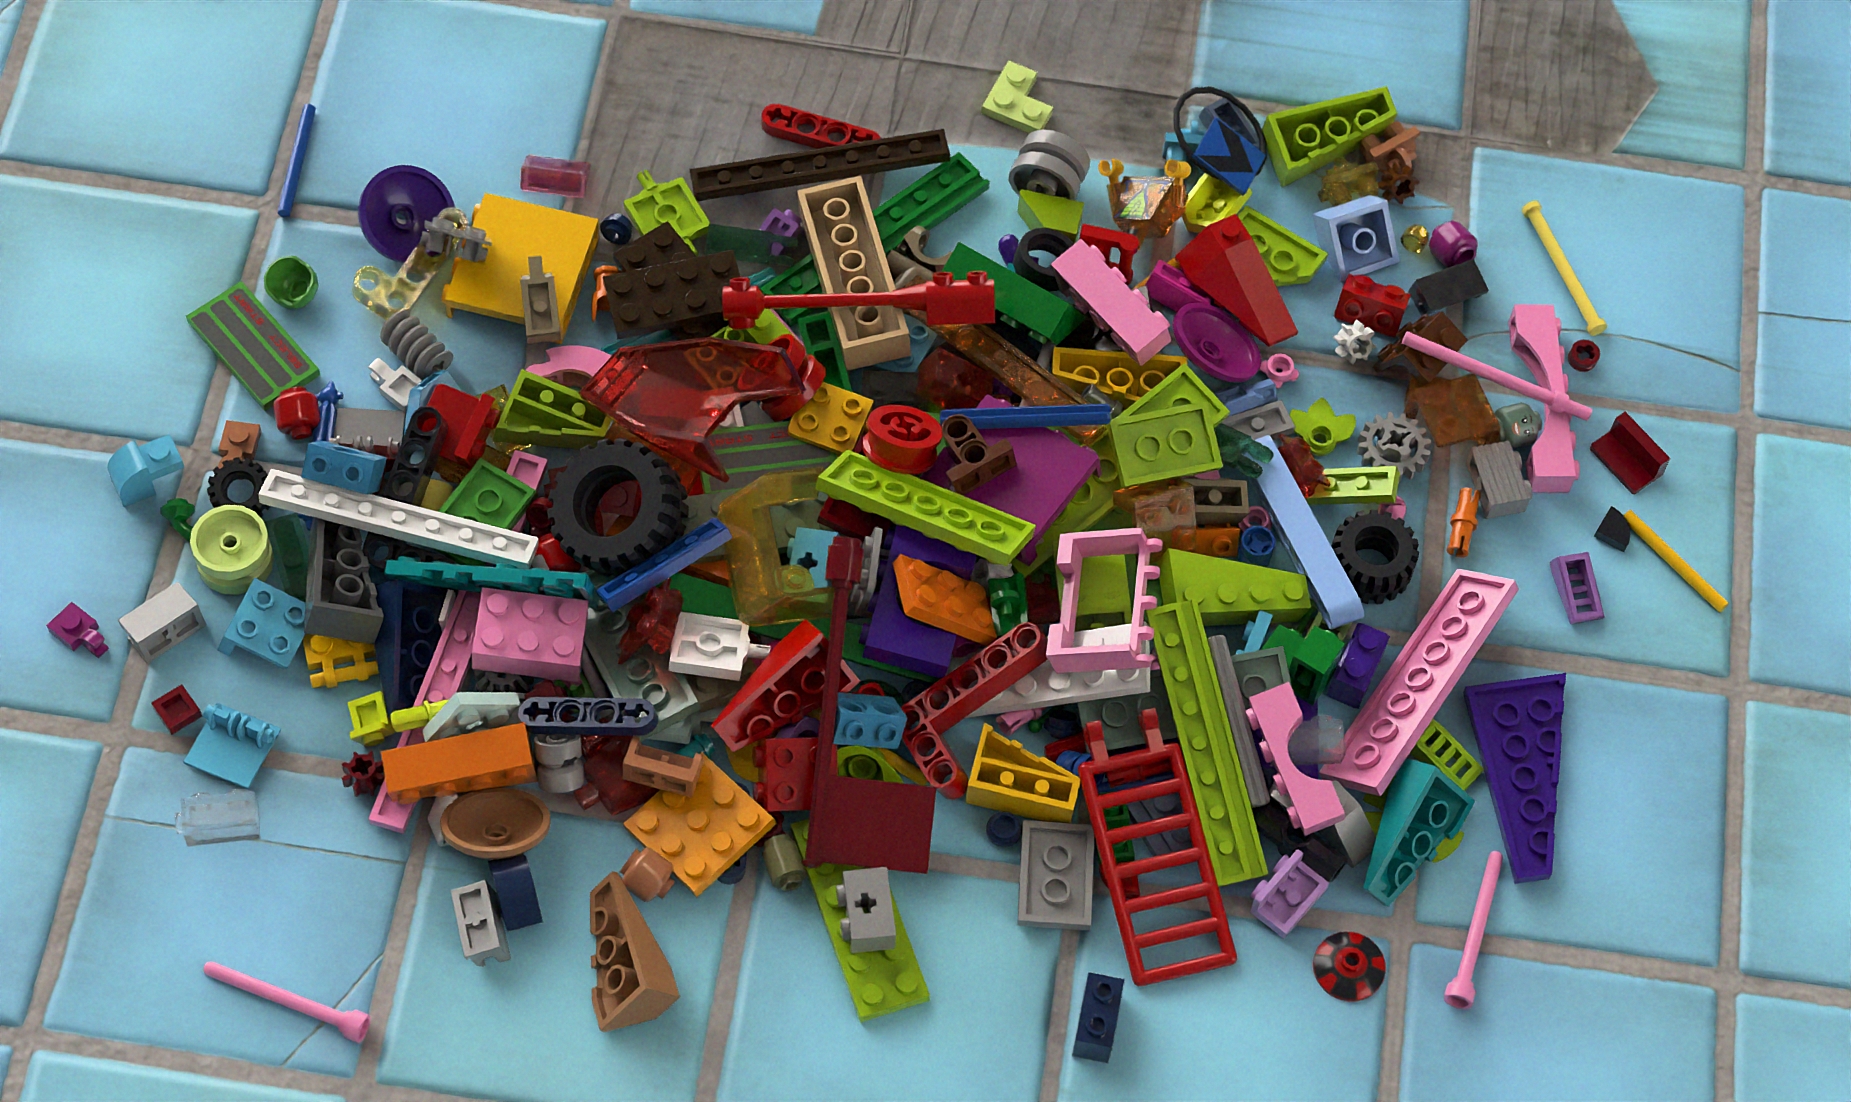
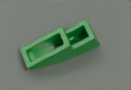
[797,311,852,392]

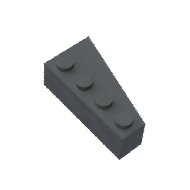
[304,517,384,645]

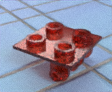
[618,577,684,665]

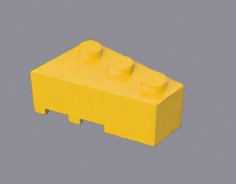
[966,722,1080,823]

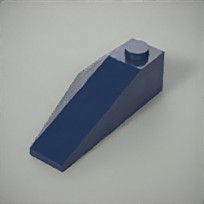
[374,579,447,719]

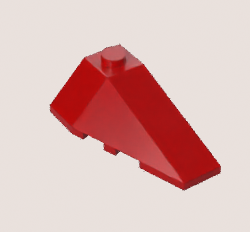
[1175,214,1298,347]
[711,619,860,752]

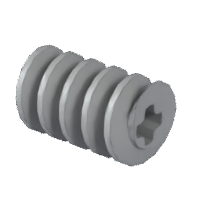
[380,309,454,381]

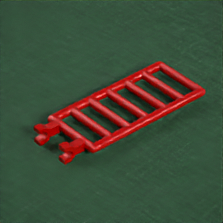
[1078,708,1237,986]

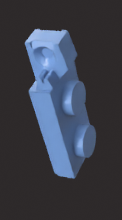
[1212,379,1278,416]

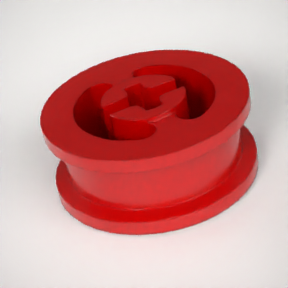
[862,405,943,474]

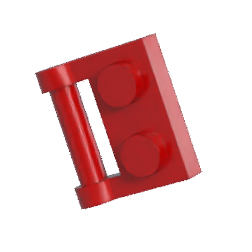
[1079,223,1139,286]

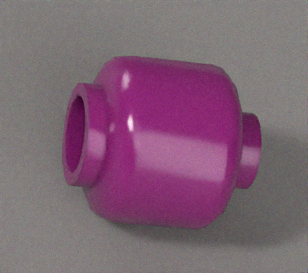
[1429,221,1478,268]

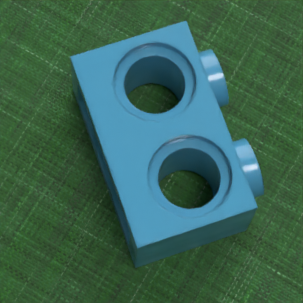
[819,692,907,749]

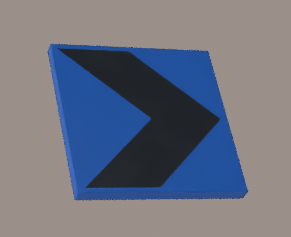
[1192,116,1266,196]

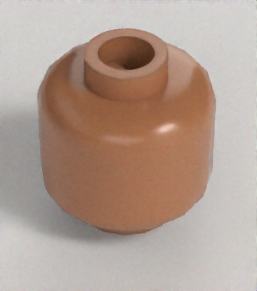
[619,848,675,902]

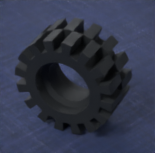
[207,457,270,517]

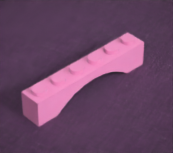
[1508,304,1579,493]

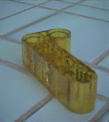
[352,207,468,320]

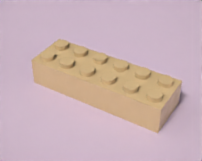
[797,176,911,371]

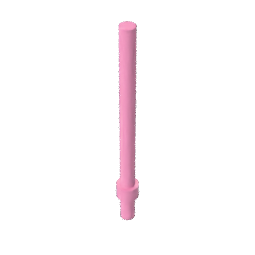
[1402,331,1592,421]

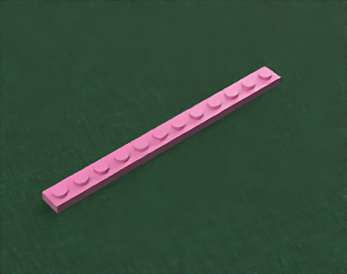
[369,450,548,834]

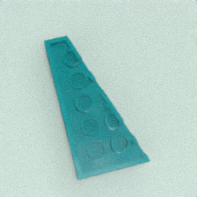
[384,557,600,609]

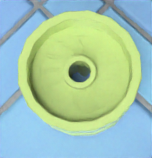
[190,505,274,595]

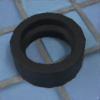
[1013,228,1074,291]

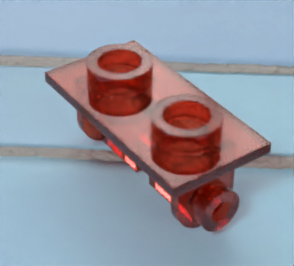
[1278,433,1331,498]

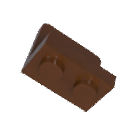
[1372,311,1468,386]

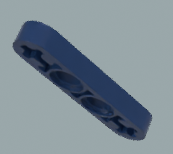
[518,697,658,736]

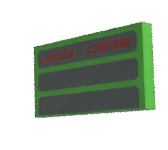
[186,281,320,411]
[693,421,837,494]

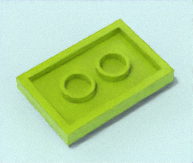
[1107,401,1223,489]

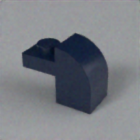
[488,853,543,932]

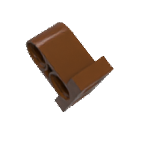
[941,414,1017,496]

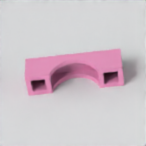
[1245,682,1345,836]

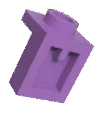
[752,207,806,260]

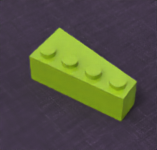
[1262,86,1398,188]
[1157,548,1311,626]

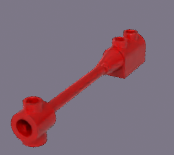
[722,271,995,329]

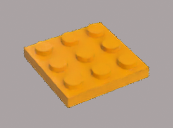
[623,752,776,897]

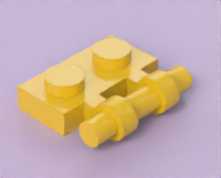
[303,633,379,689]

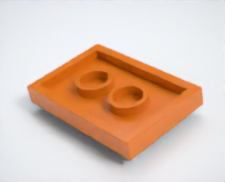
[893,554,997,646]

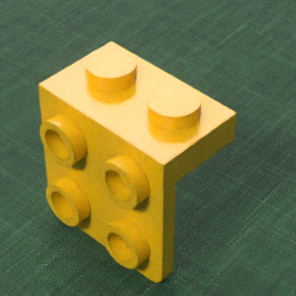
[788,382,874,458]

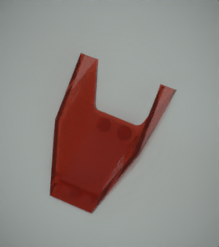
[578,337,806,483]

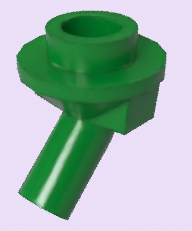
[160,498,195,543]

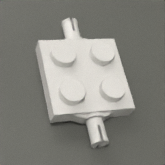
[648,612,771,681]

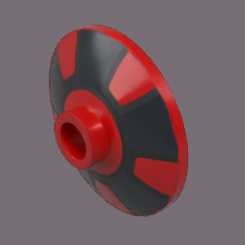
[1313,932,1386,1001]

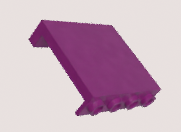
[920,394,1102,566]

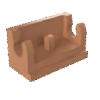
[623,736,704,798]

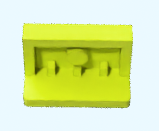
[1179,173,1252,233]

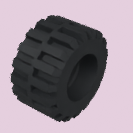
[1331,509,1419,604]

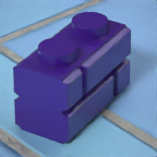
[1326,623,1390,709]

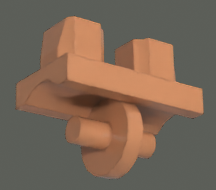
[1359,120,1421,175]

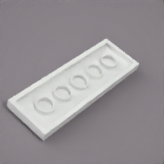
[944,622,1150,718]

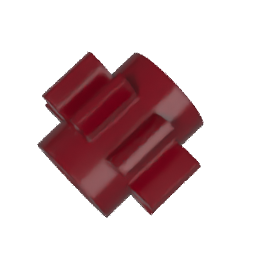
[342,751,385,797]

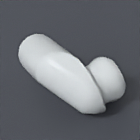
[428,793,459,846]

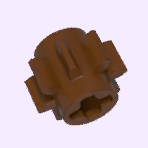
[1376,162,1419,205]

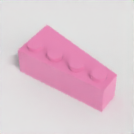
[1051,239,1171,366]

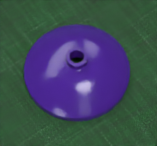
[358,165,456,264]

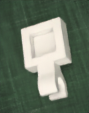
[368,358,422,412]

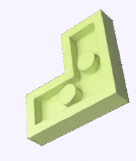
[981,60,1053,134]

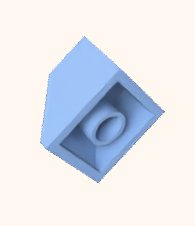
[1313,195,1400,281]

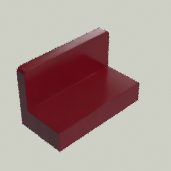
[1590,411,1671,494]

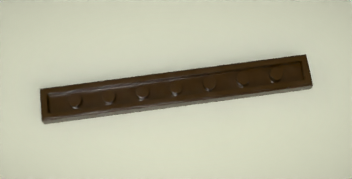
[689,129,950,202]

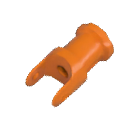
[591,265,622,322]

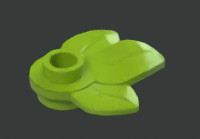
[1290,398,1356,456]

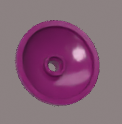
[1173,303,1261,382]

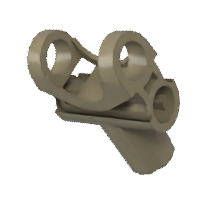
[886,226,952,314]

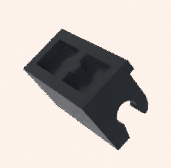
[1408,259,1489,316]

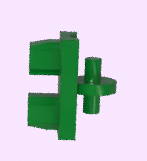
[988,573,1030,640]

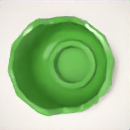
[264,255,319,309]

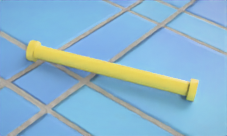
[1521,201,1607,336]

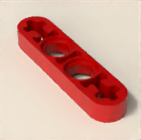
[761,104,881,149]

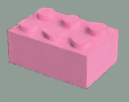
[472,587,589,682]

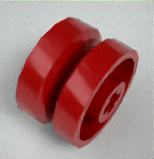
[739,334,826,421]

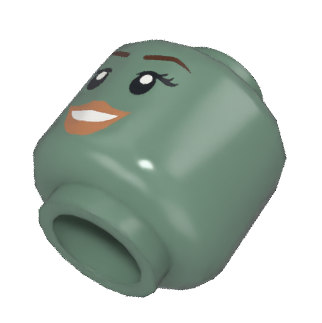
[1489,403,1542,449]

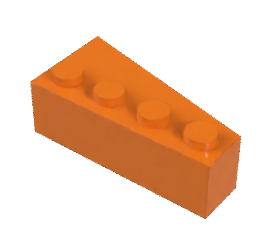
[381,722,538,804]

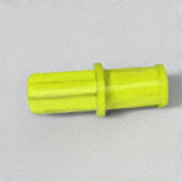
[391,699,449,733]

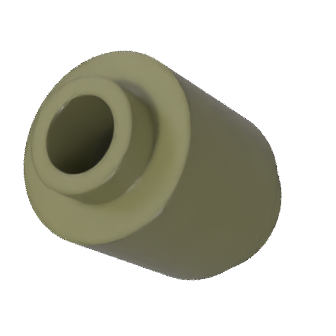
[762,834,807,891]

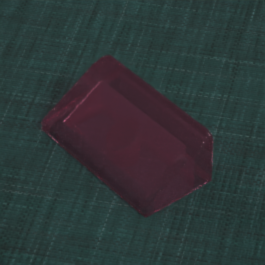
[520,155,591,198]

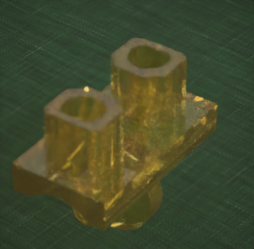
[1318,156,1380,207]

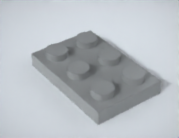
[1017,820,1094,931]

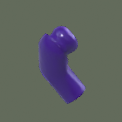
[998,234,1039,265]

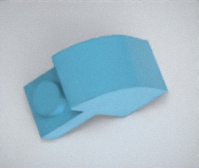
[107,434,185,507]

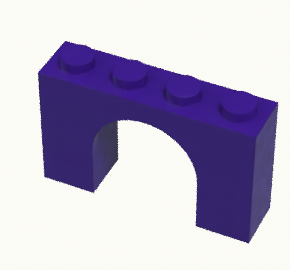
[858,525,977,678]

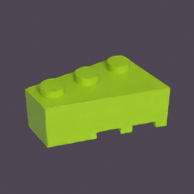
[492,369,617,449]

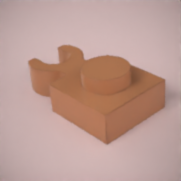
[218,420,262,480]

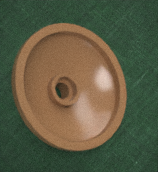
[440,788,550,859]

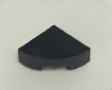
[1594,506,1630,552]

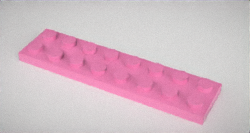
[1319,569,1519,796]

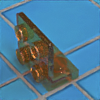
[1413,374,1501,448]
[1112,478,1198,564]

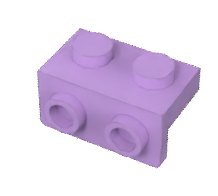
[1250,849,1329,939]

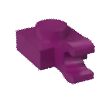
[46,602,109,658]

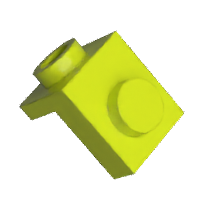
[347,691,395,747]

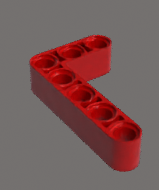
[901,622,1048,800]

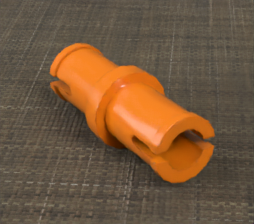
[1447,488,1481,557]

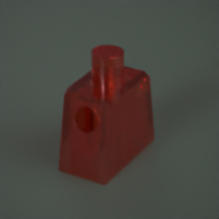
[573,735,660,815]

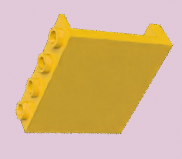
[441,193,600,344]

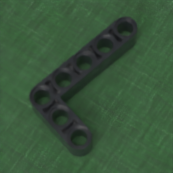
[362,406,458,592]

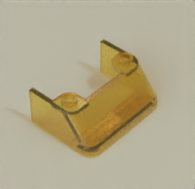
[717,466,851,627]

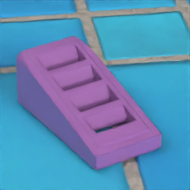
[1549,552,1605,624]

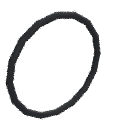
[1173,87,1267,181]

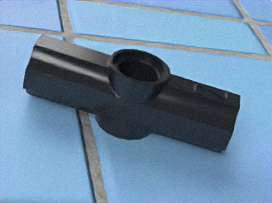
[1251,799,1348,884]

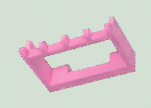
[1046,528,1163,673]

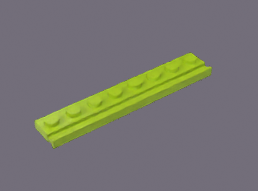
[1145,598,1269,887]

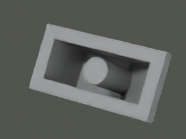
[1317,779,1376,868]

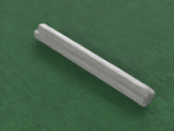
[1207,635,1270,807]

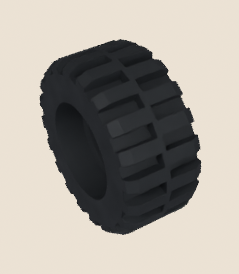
[547,438,689,577]

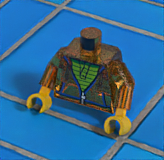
[1098,159,1191,250]

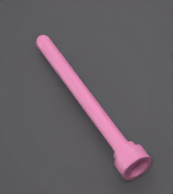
[1444,851,1503,1009]
[203,962,371,1043]

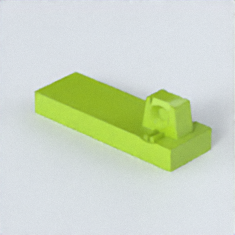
[1297,466,1400,505]

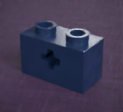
[1072,972,1125,1063]

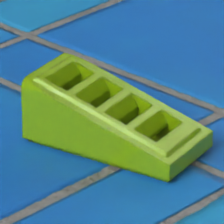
[1410,719,1484,791]

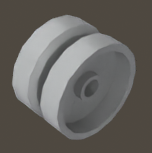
[1008,129,1091,200]

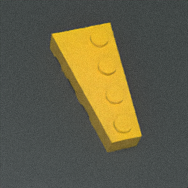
[1050,347,1187,410]

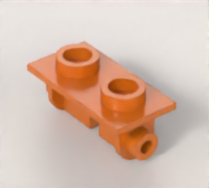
[1170,523,1240,557]

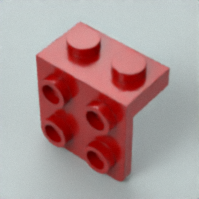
[422,384,501,469]
[752,737,838,811]

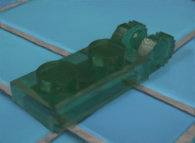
[704,223,798,267]
[1214,423,1274,479]

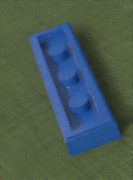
[596,517,733,612]

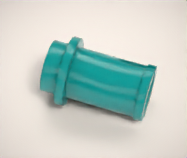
[674,734,716,759]

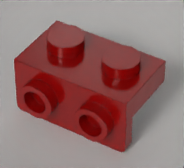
[1334,274,1411,337]

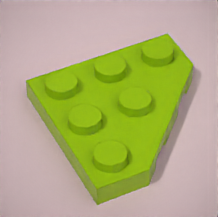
[1237,205,1328,287]

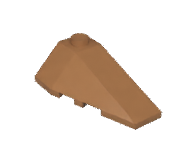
[590,871,680,1032]

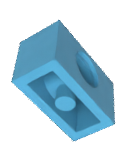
[301,440,387,494]

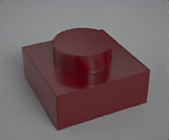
[151,684,202,735]

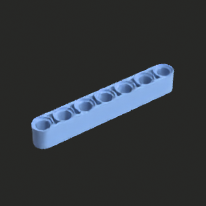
[1236,435,1364,630]

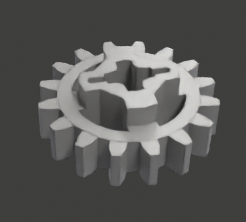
[1357,412,1431,482]

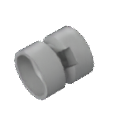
[534,734,585,793]

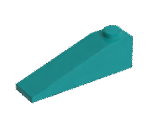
[1363,758,1475,907]

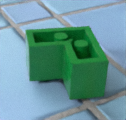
[1261,624,1345,706]

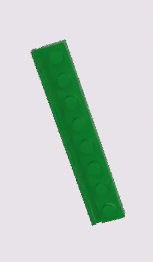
[760,152,990,327]

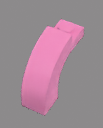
[519,345,641,418]

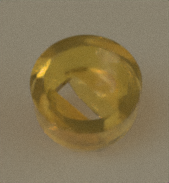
[1400,224,1429,253]

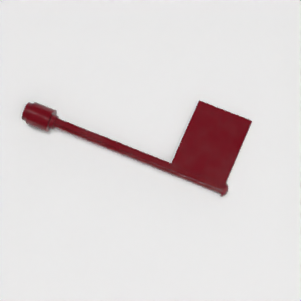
[801,537,936,874]

